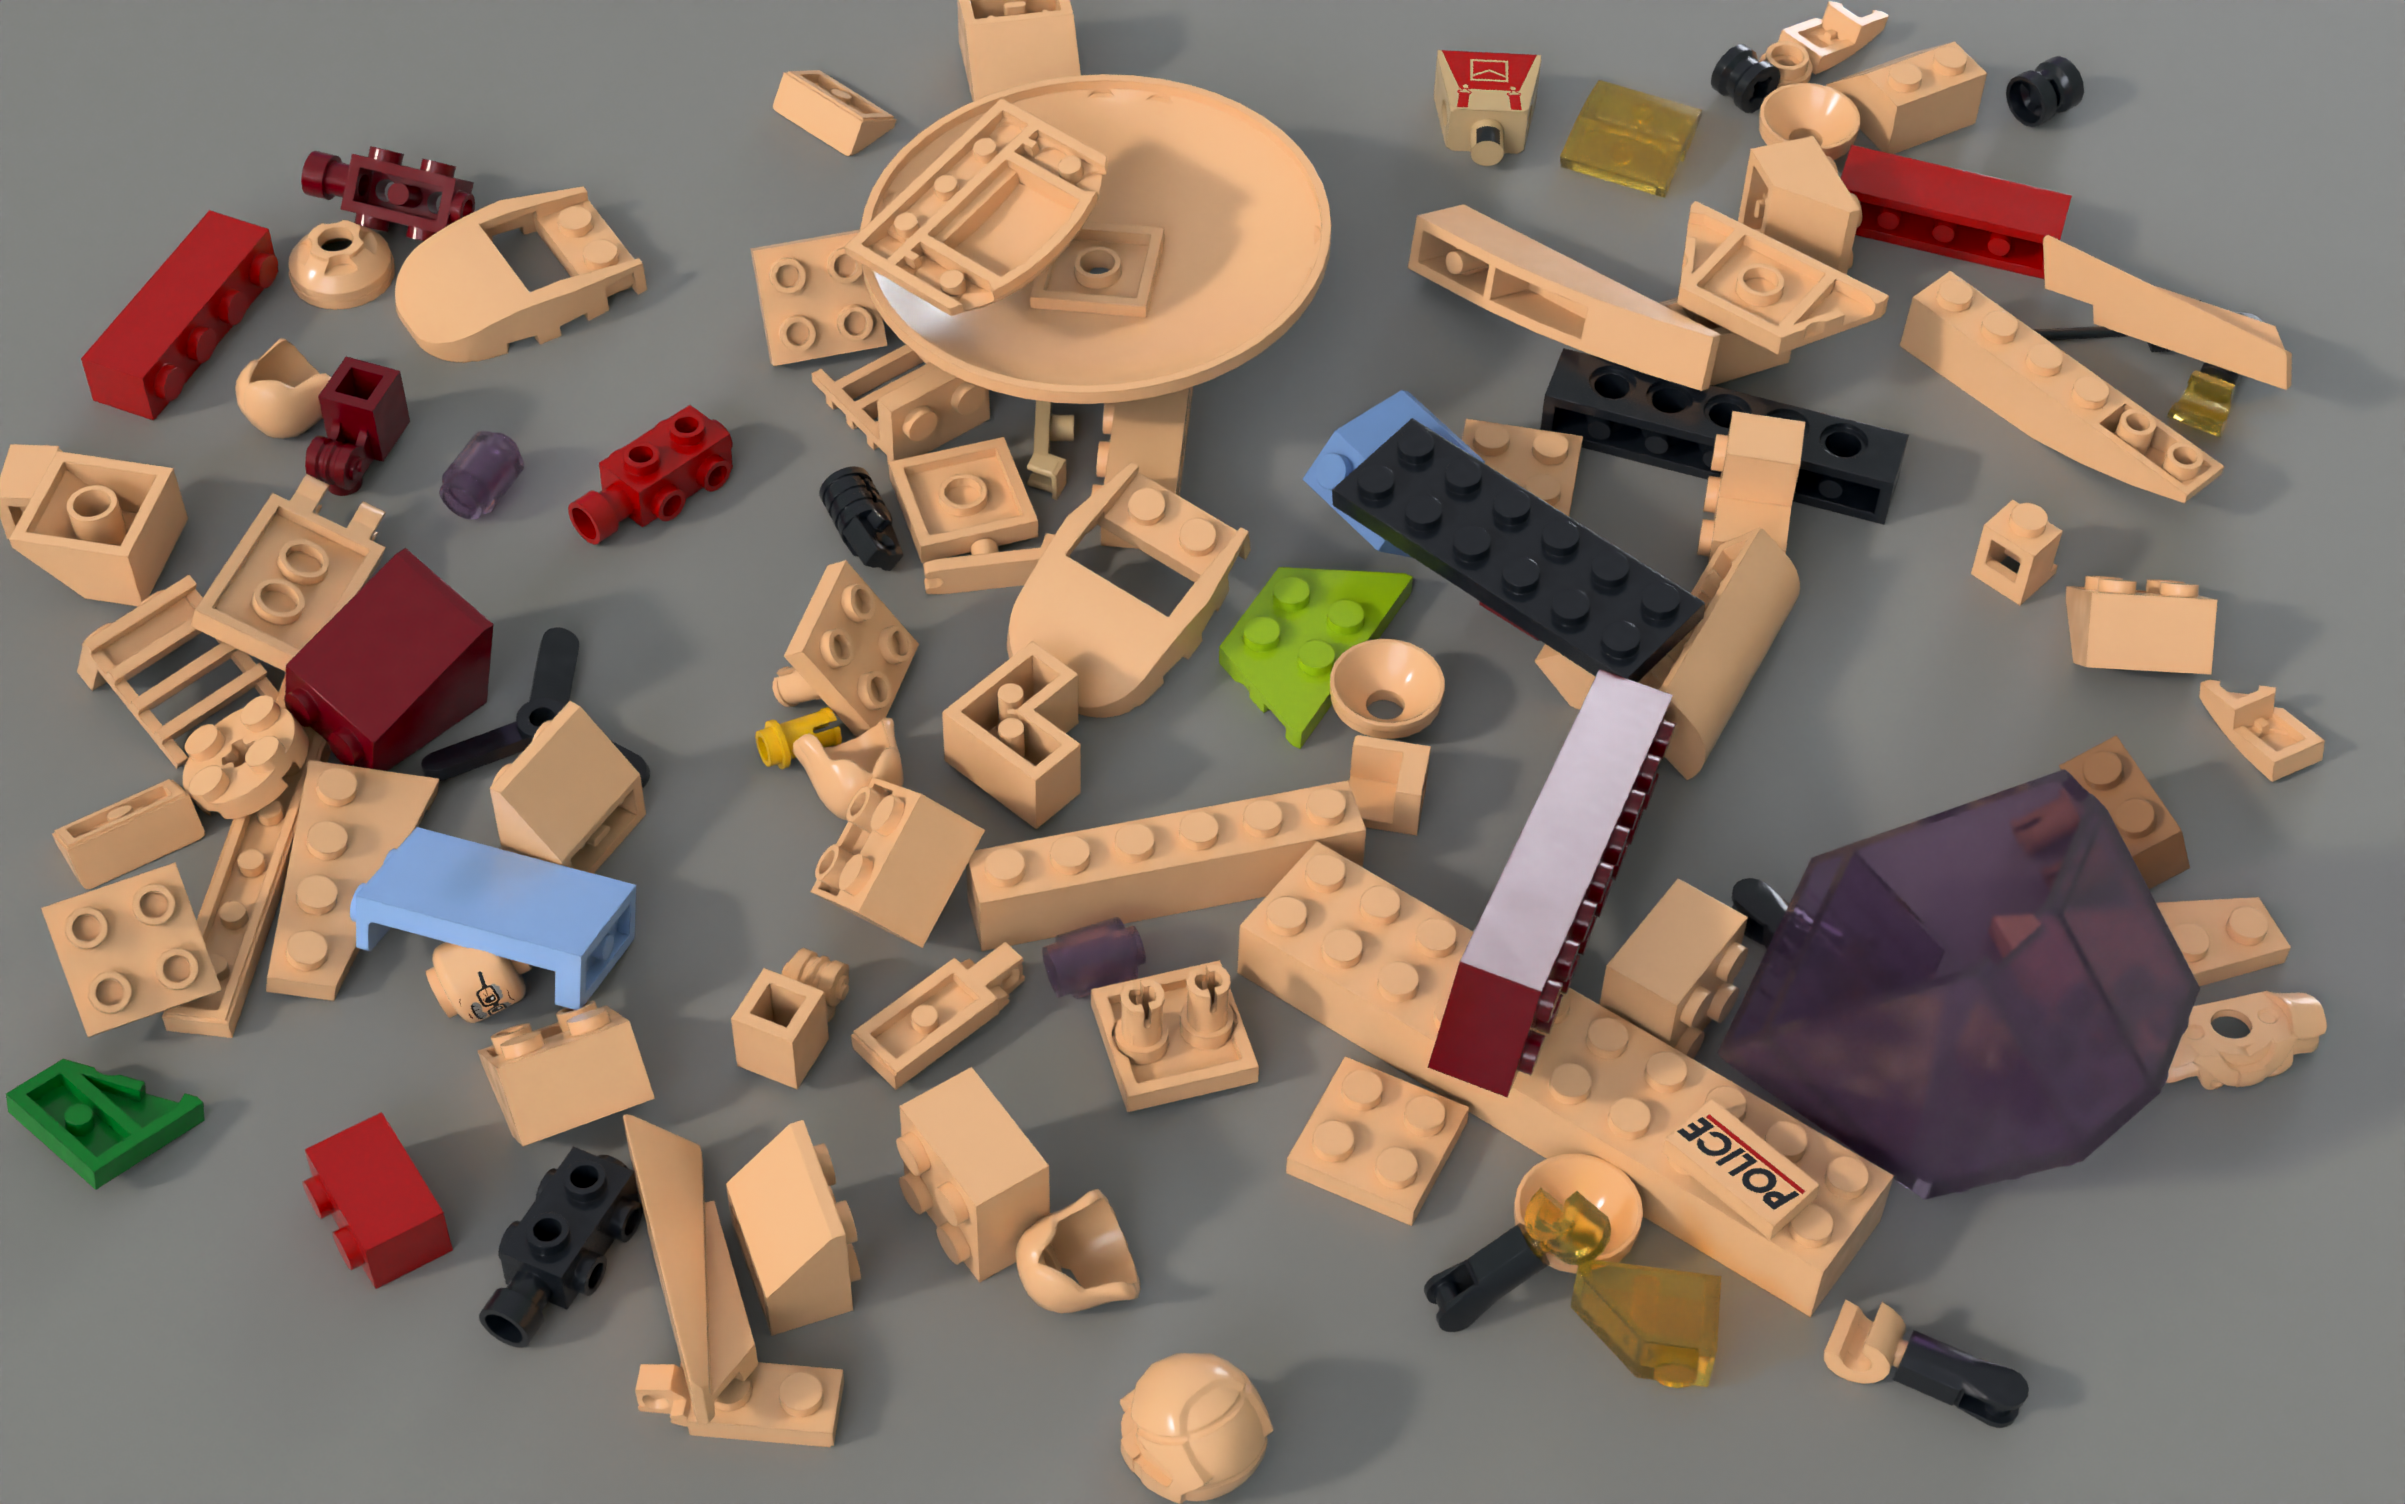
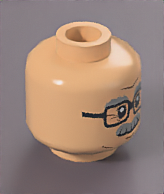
[425,942,533,1023]

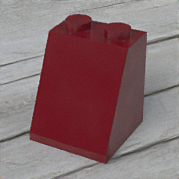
[284,548,494,771]

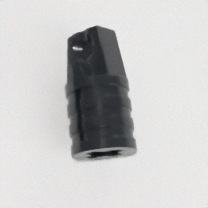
[819,466,904,571]

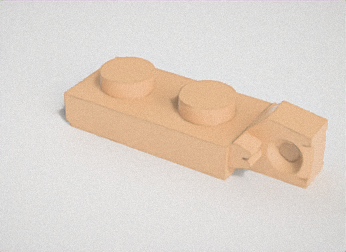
[851,942,1025,1090]
[635,1362,844,1447]

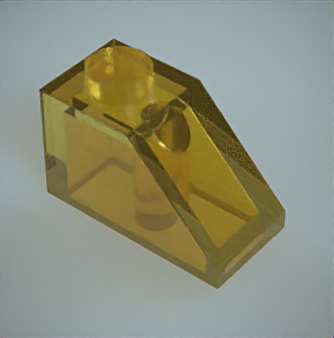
[1570,1258,1721,1388]

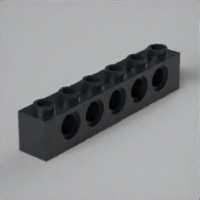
[1540,348,1909,525]

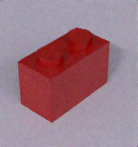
[302,1112,453,1289]

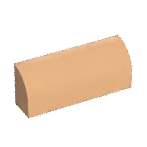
[1638,527,1800,780]

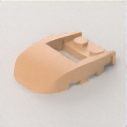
[395,186,647,363]
[1007,462,1251,718]

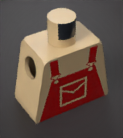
[1434,50,1541,166]

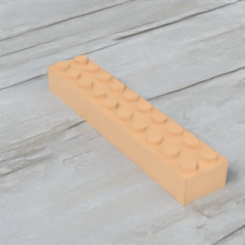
[1237,841,1894,1317]

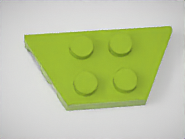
[1219,567,1413,749]

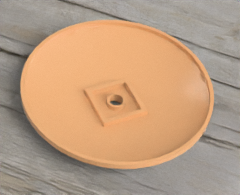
[860,74,1331,404]

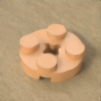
[183,695,309,819]

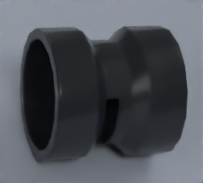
[2006,56,2084,127]

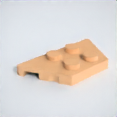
[1677,201,1889,355]

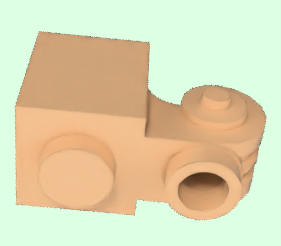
[731,948,849,1090]

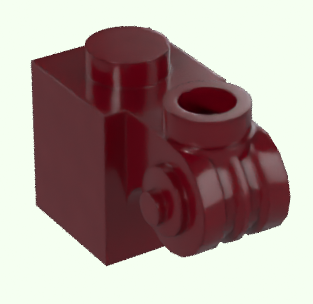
[305,356,410,496]

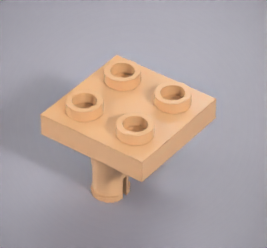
[750,230,887,366]
[772,560,919,737]
[41,862,222,1038]
[1091,960,1259,1112]

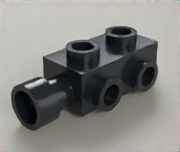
[479,1146,643,1348]

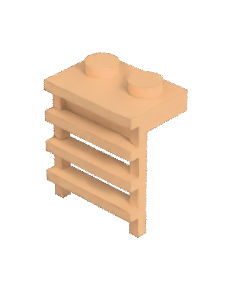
[811,344,990,465]
[77,575,279,769]

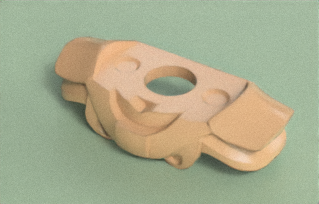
[2134,991,2327,1090]

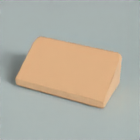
[773,70,896,156]
[52,779,205,889]

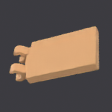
[190,474,386,672]

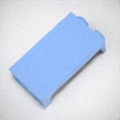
[350,827,636,1010]

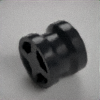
[1711,44,1780,113]

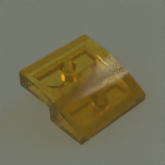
[1560,80,1702,198]

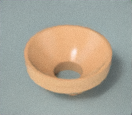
[1759,83,1860,160]
[289,220,395,310]
[1330,639,1445,739]
[1514,1153,1643,1274]

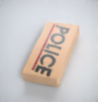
[1662,1098,1820,1240]

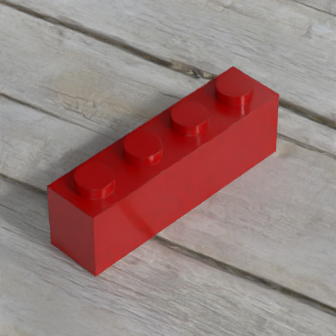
[1840,145,2072,280]
[81,210,279,421]

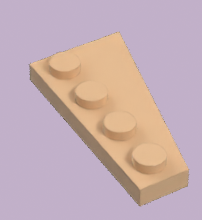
[266,760,439,1001]
[1990,897,2291,1029]

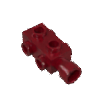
[301,146,475,241]

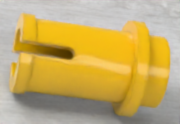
[755,707,842,769]

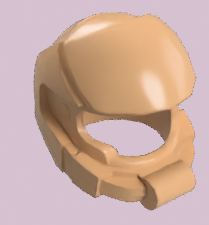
[1120,1353,1274,1504]

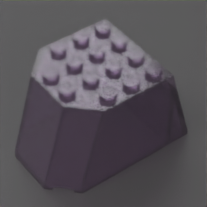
[1717,769,2200,1200]

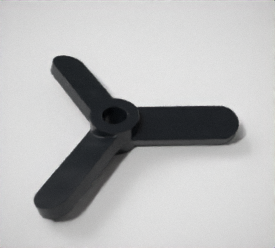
[421,627,650,789]

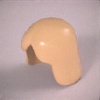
[235,338,331,439]
[793,718,904,820]
[1015,1189,1141,1314]

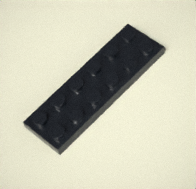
[1332,418,1705,682]

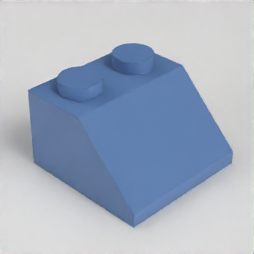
[1302,390,1485,558]

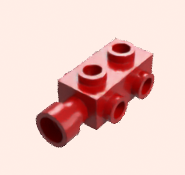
[568,405,733,545]

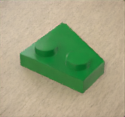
[6,1058,205,1190]

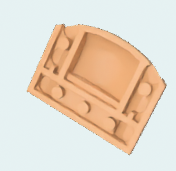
[844,98,1108,316]

